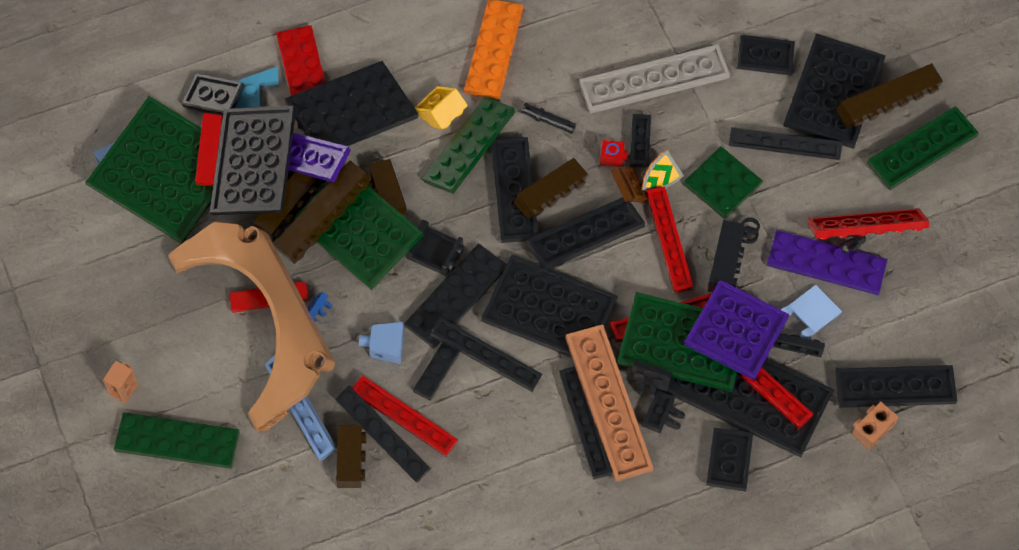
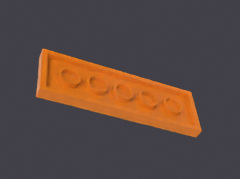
[464,0,524,100]

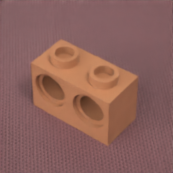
[103,361,138,404]
[852,402,899,450]

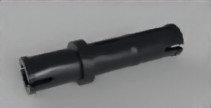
[521,102,576,134]

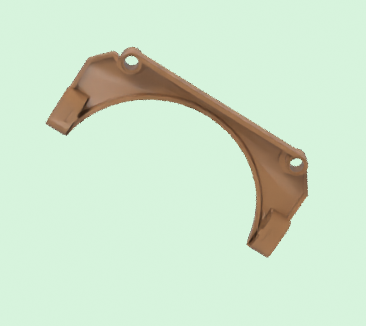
[168,222,335,433]

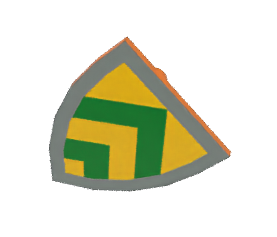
[641,149,684,191]

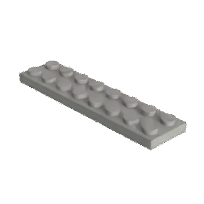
[579,45,730,114]

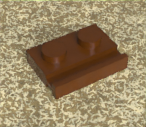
[611,166,648,203]

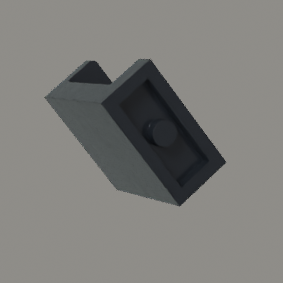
[405,219,465,276]

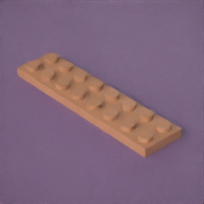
[565,325,654,482]

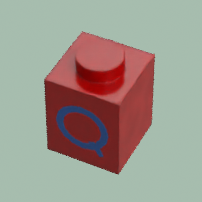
[600,140,628,167]

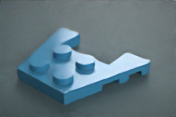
[235,67,279,108]

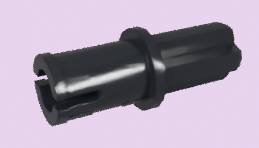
[840,235,866,254]

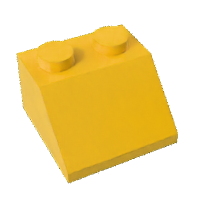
[415,86,468,129]

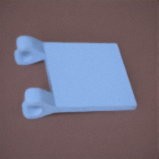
[781,285,842,339]

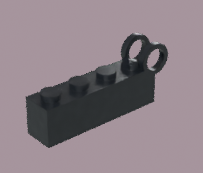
[708,217,760,293]

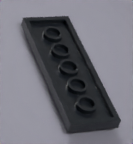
[491,137,539,243]
[527,197,645,271]
[404,243,507,349]
[835,365,957,408]

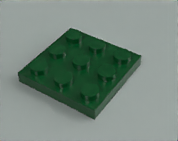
[683,146,763,219]

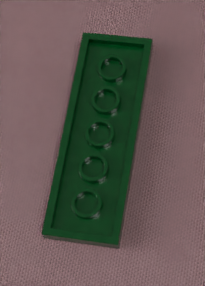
[422,97,515,194]
[867,106,979,190]
[114,412,240,469]

